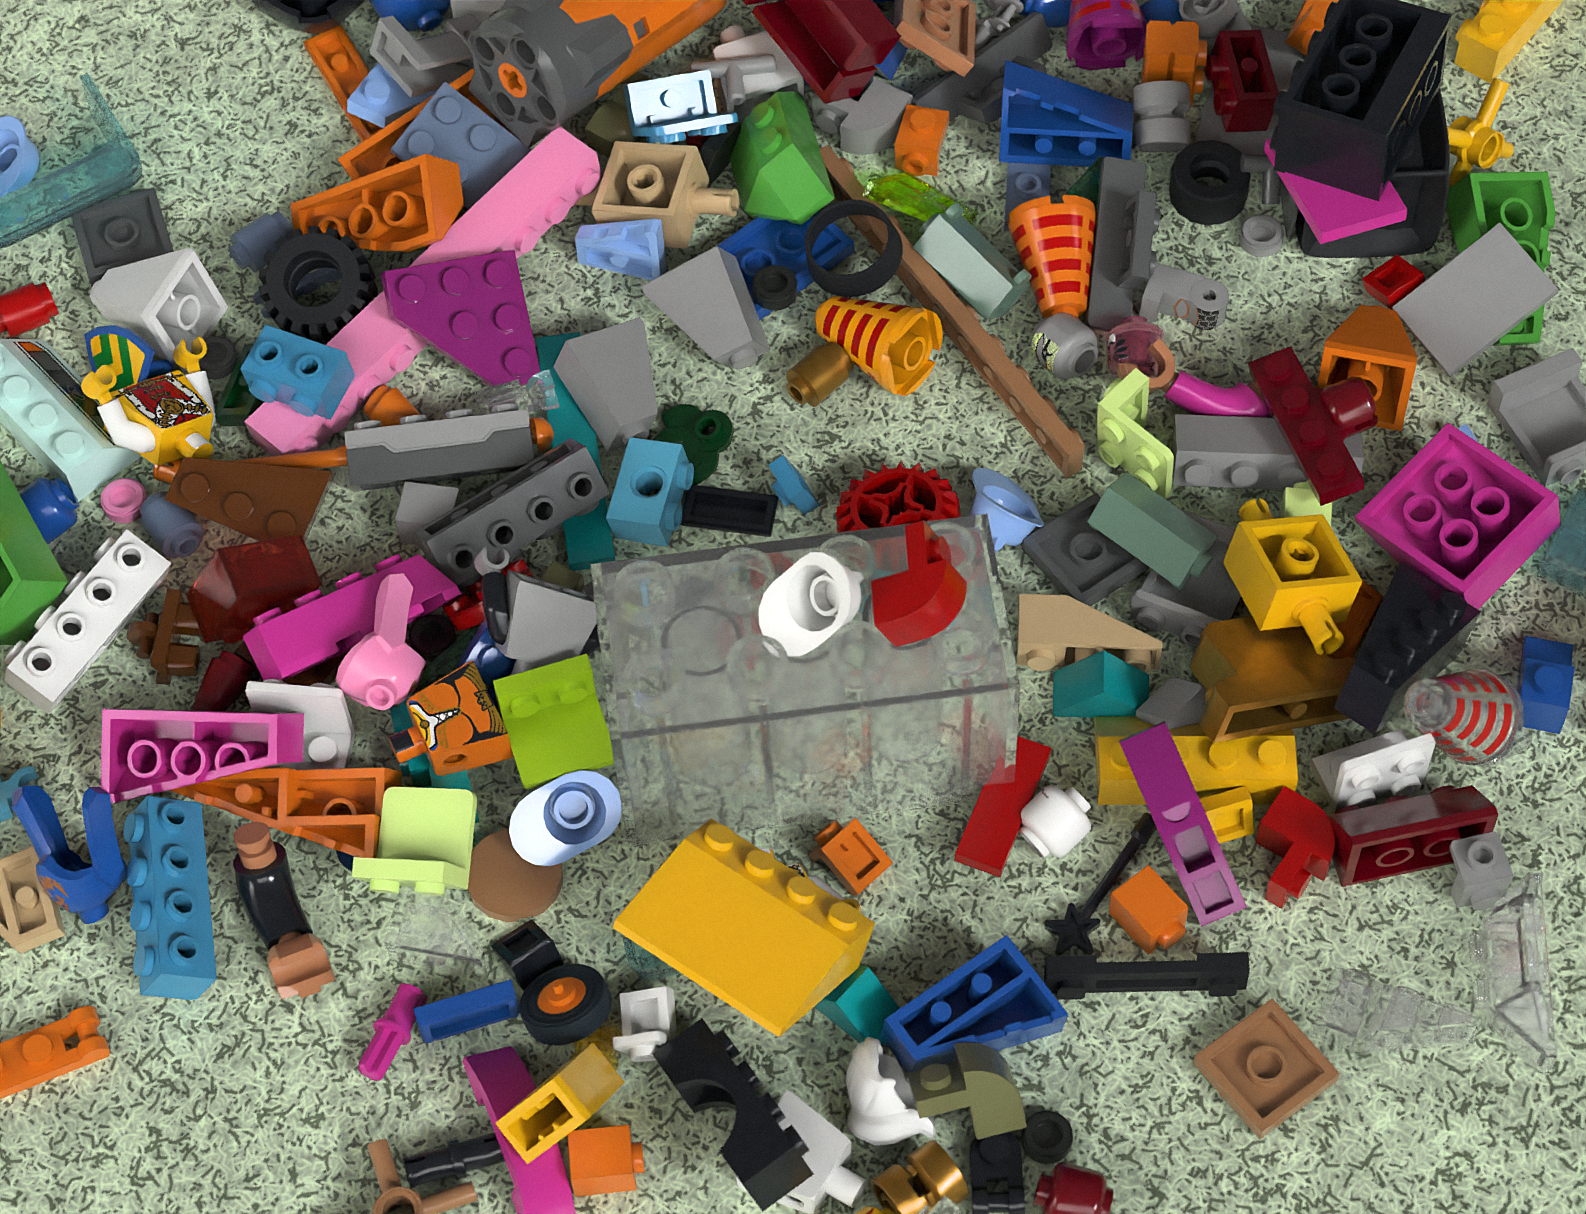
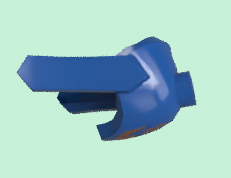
[12,786,128,924]

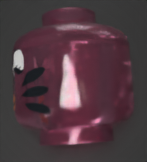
[1106,316,1165,378]

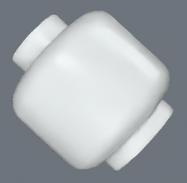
[1019,785,1091,858]

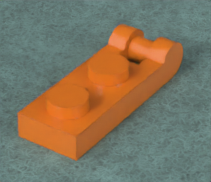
[0,1006,110,1099]

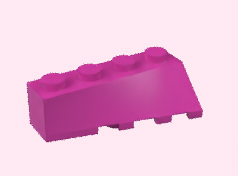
[242,554,461,681]
[100,709,304,804]

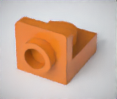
[808,818,893,896]

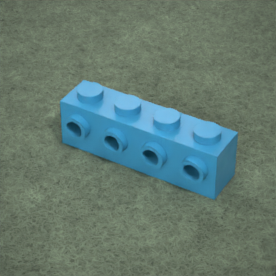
[123,796,217,1000]

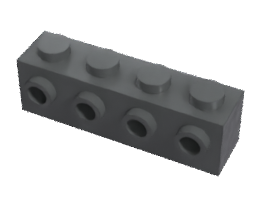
[413,438,610,588]

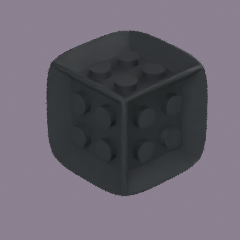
[1295,88,1450,258]

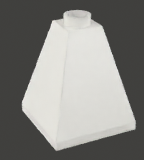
[90,248,228,374]

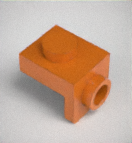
[895,104,949,176]

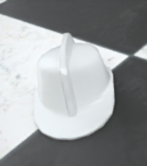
[759,552,864,656]

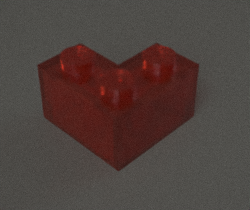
[186,534,322,644]

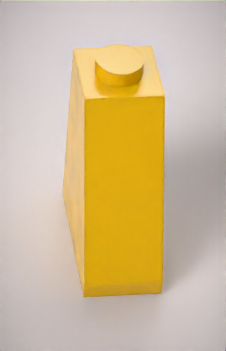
[495,1043,625,1164]

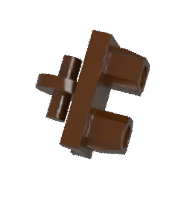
[127,589,209,685]

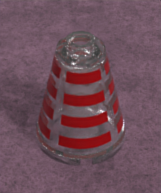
[1404,669,1524,766]

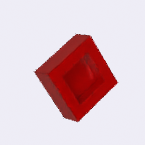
[1362,255,1426,310]

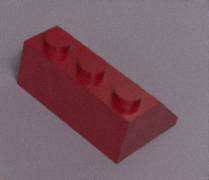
[1329,785,1499,887]

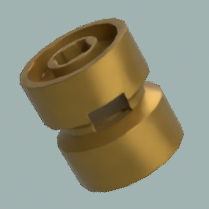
[871,1140,969,1214]

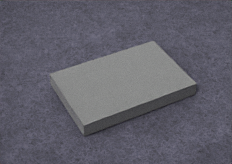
[1392,223,1558,377]

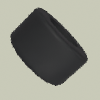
[1169,140,1251,225]

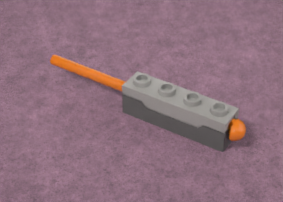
[231,404,554,492]

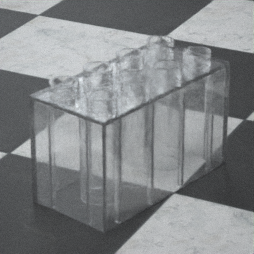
[590,514,1020,848]

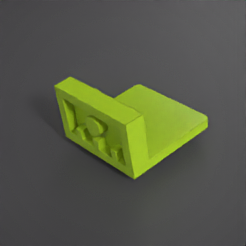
[493,653,617,789]

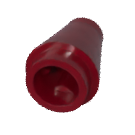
[190,650,254,711]

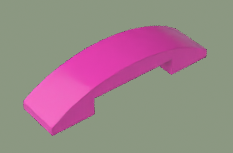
[462,1046,576,1214]

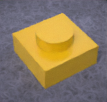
[1200,786,1254,844]

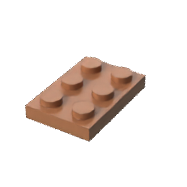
[893,0,976,77]

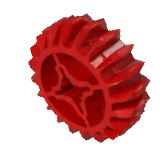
[835,461,962,571]

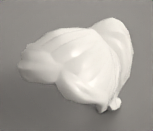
[845,1037,936,1146]

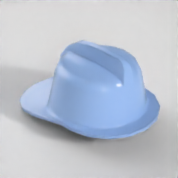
[0,115,40,200]
[969,468,1044,552]
[509,770,622,866]

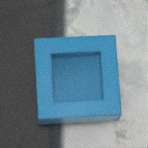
[768,455,820,514]

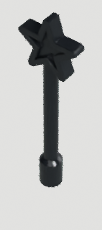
[1044,813,1157,956]

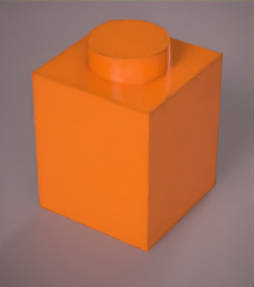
[1108,865,1188,955]
[568,1124,645,1197]

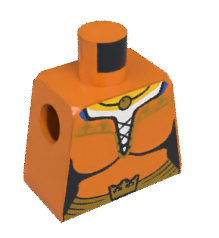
[388,661,513,776]

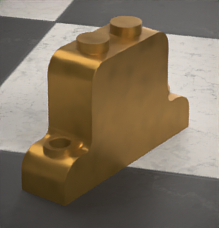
[1190,616,1355,743]

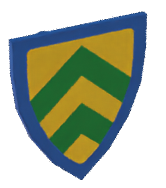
[84,325,173,392]

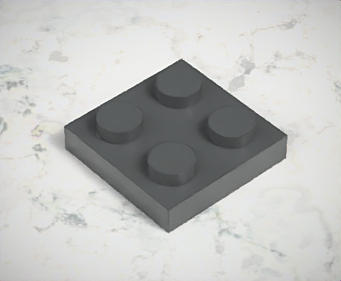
[70,187,174,286]
[1022,493,1150,607]

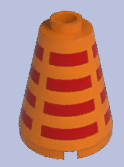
[1007,195,1096,319]

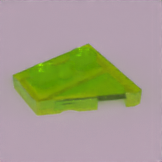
[863,172,978,225]

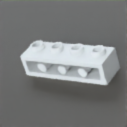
[4,529,172,714]

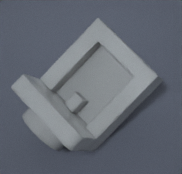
[1449,832,1514,910]

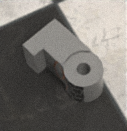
[1139,263,1229,330]

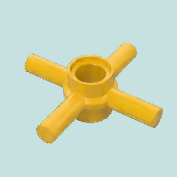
[1447,77,1514,188]

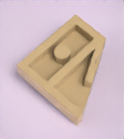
[0,846,66,954]

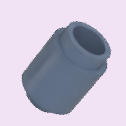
[229,211,294,272]
[140,491,204,558]

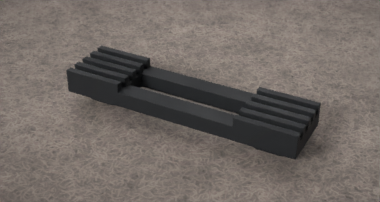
[1044,952,1250,1000]

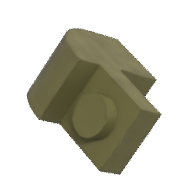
[907,1042,1027,1140]

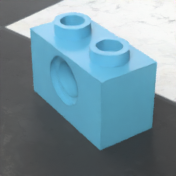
[606,437,694,547]

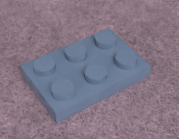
[391,82,532,211]

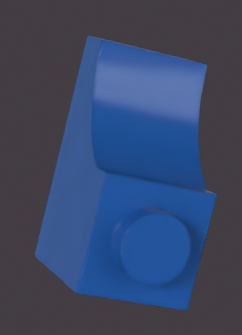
[1512,636,1575,734]

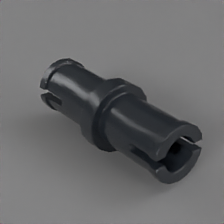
[402,1132,505,1189]

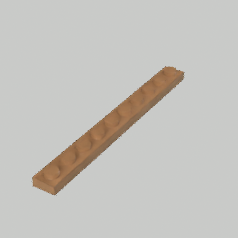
[820,145,1085,478]

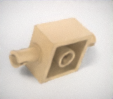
[573,141,739,249]

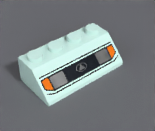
[0,339,142,502]

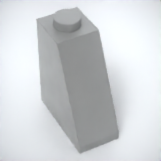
[641,246,771,369]
[553,317,658,452]

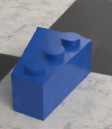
[999,60,1133,168]
[880,935,1069,1073]

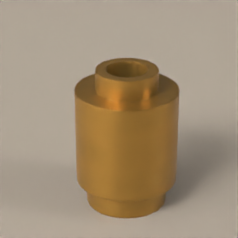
[786,342,853,407]

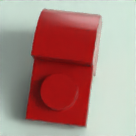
[871,520,967,647]
[1255,786,1335,909]

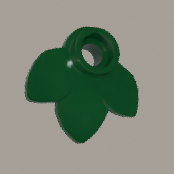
[653,404,734,485]

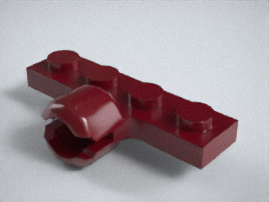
[1248,346,1378,506]

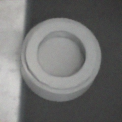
[1239,215,1284,257]

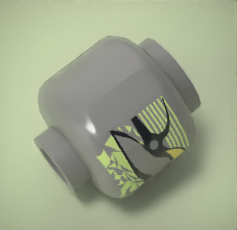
[1031,312,1098,379]

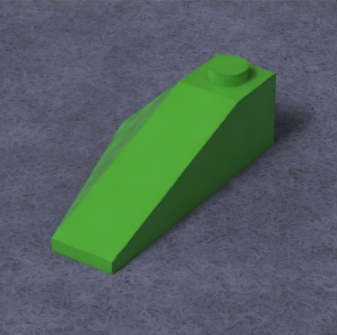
[1447,171,1556,346]

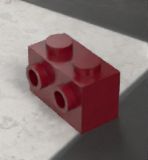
[1204,29,1279,133]

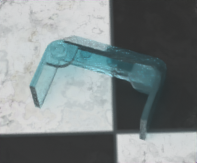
[0,73,142,248]

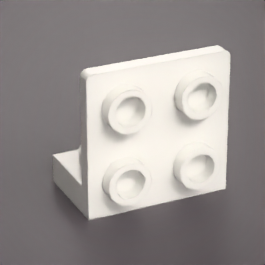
[245,679,356,770]
[1310,729,1436,813]

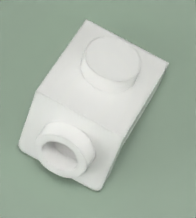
[612,986,677,1062]

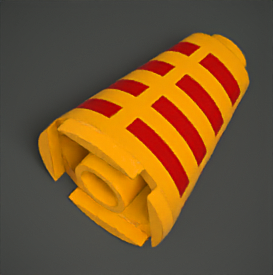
[815,296,942,396]

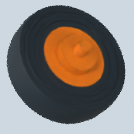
[520,964,611,1046]

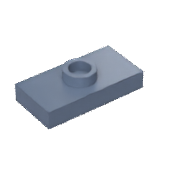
[1004,163,1051,231]

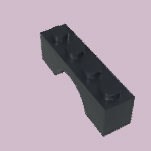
[653,1018,814,1212]

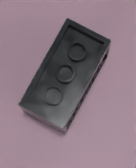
[1270,0,1452,201]

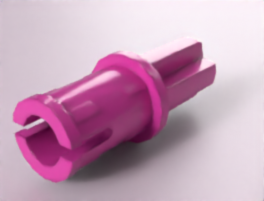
[358,983,428,1081]

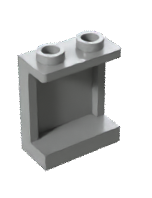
[1487,348,1586,487]
[1130,508,1242,648]

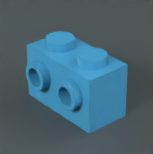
[240,324,355,420]

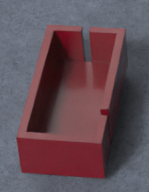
[742,0,901,104]

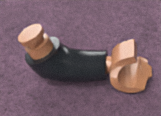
[233,822,336,1000]

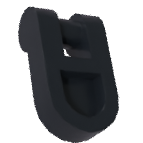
[969,1132,1025,1214]

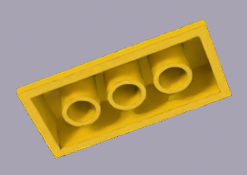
[1094,716,1298,805]

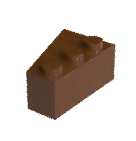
[165,457,336,557]

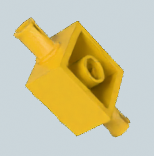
[1223,498,1362,655]

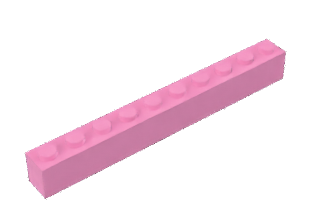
[244,126,602,456]

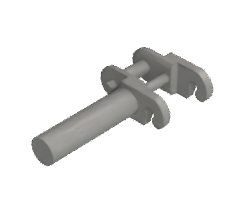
[975,0,1024,53]

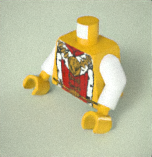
[81,336,216,465]

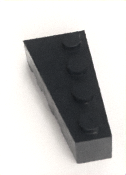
[1333,561,1481,734]

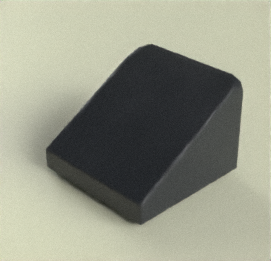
[491,920,564,991]

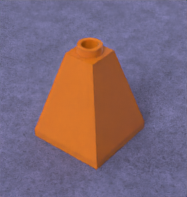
[1316,305,1418,431]

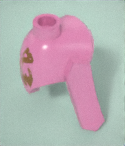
[336,573,426,710]

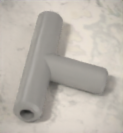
[689,55,776,105]

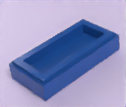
[413,979,520,1044]

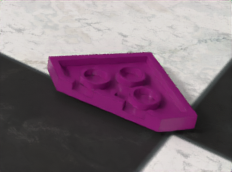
[381,250,542,391]

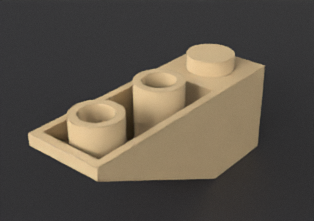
[1017,594,1162,673]

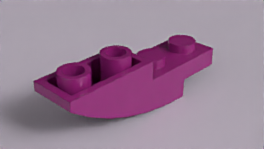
[1119,721,1247,927]

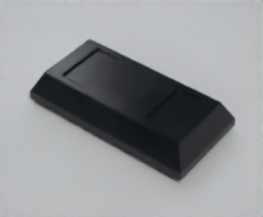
[680,485,779,537]

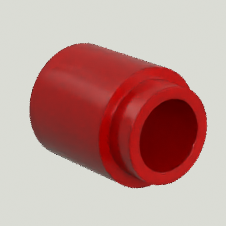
[0,282,59,339]

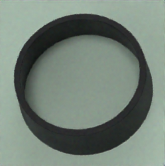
[805,199,903,297]

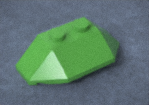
[730,91,835,225]

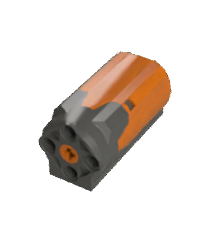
[468,0,727,148]

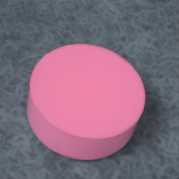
[100,478,148,523]

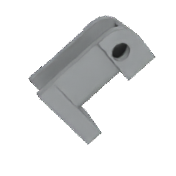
[370,14,481,98]

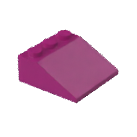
[1355,423,1560,609]

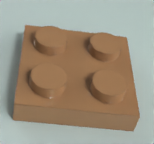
[1193,998,1340,1139]

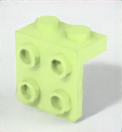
[1096,368,1174,499]
[352,787,477,896]

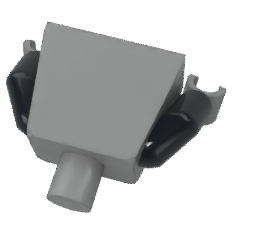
[474,546,619,675]

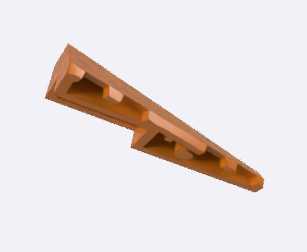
[168,767,402,858]

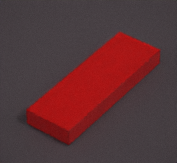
[954,732,1052,877]

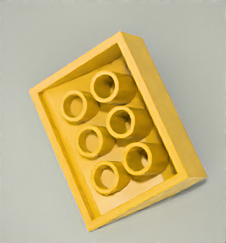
[613,818,875,1037]

